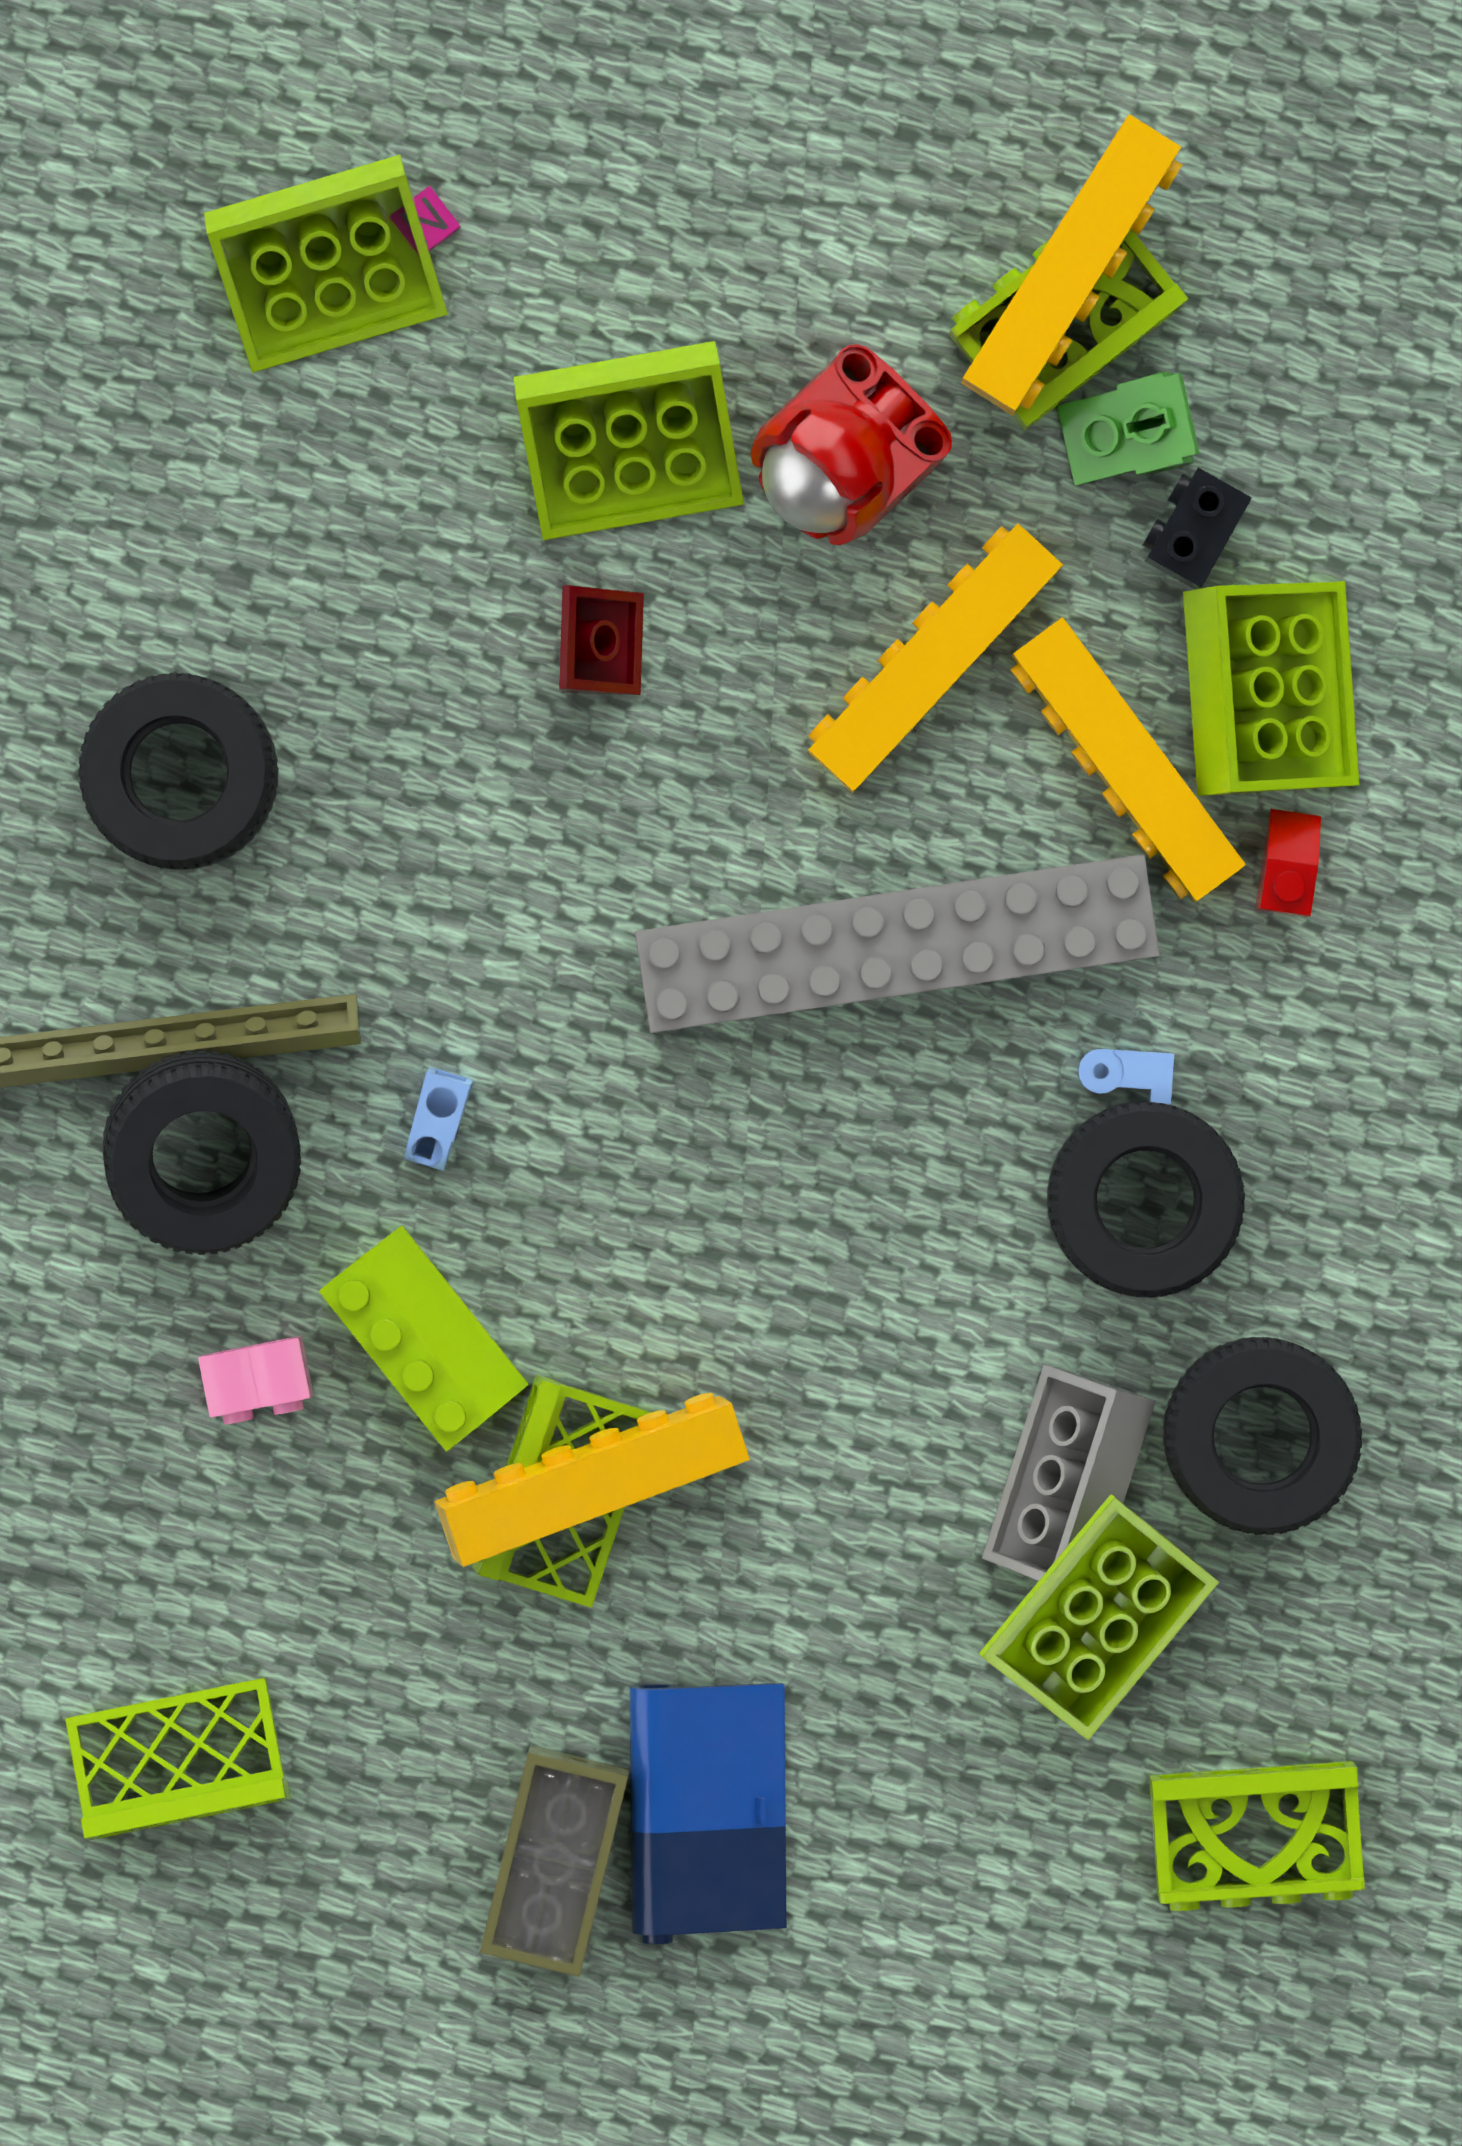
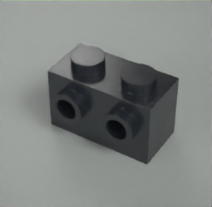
[1142,467,1252,590]

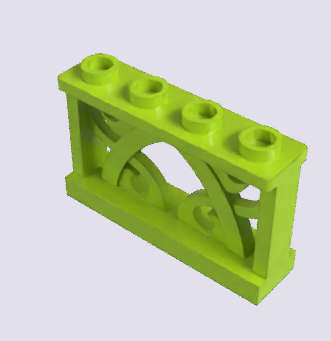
[949,230,1189,431]
[1149,1761,1365,1911]

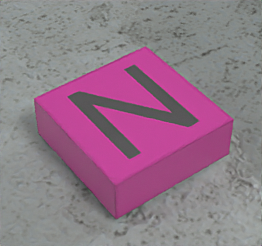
[389,185,461,257]

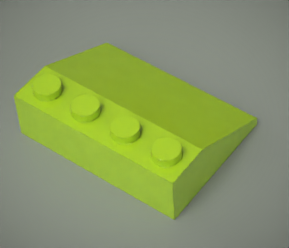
[204,155,448,373]
[513,341,744,540]
[1183,581,1360,796]
[979,1494,1219,1740]

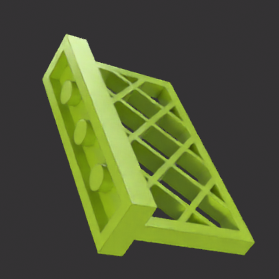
[472,1374,651,1608]
[65,1677,291,1840]

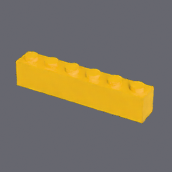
[961,114,1183,416]
[807,523,1063,793]
[1010,617,1246,903]
[434,1393,750,1567]

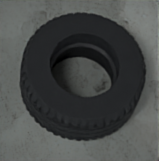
[78,673,279,870]
[103,1050,301,1255]
[1047,1102,1245,1298]
[1163,1337,1362,1535]

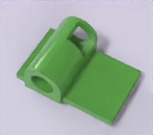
[1057,372,1200,486]

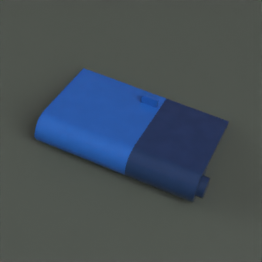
[630,1683,787,1944]

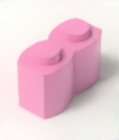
[198,1336,314,1425]

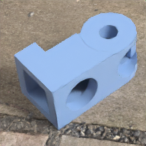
[1078,1049,1174,1105]
[404,1067,474,1171]

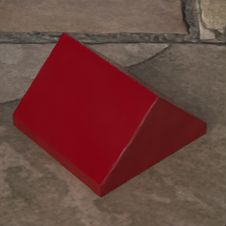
[559,585,644,695]

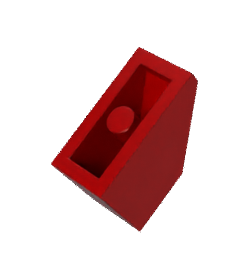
[1255,809,1321,917]

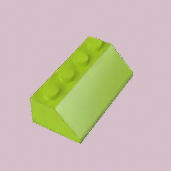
[319,1225,529,1452]

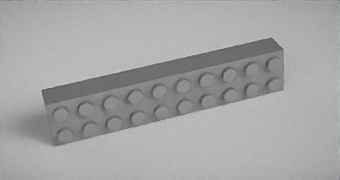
[635,854,1160,1033]

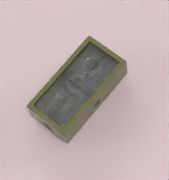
[480,1745,629,1977]

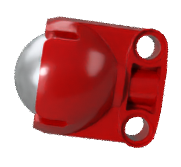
[750,344,952,546]

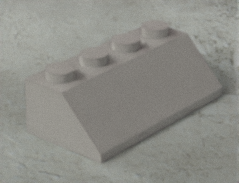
[982,1364,1156,1581]

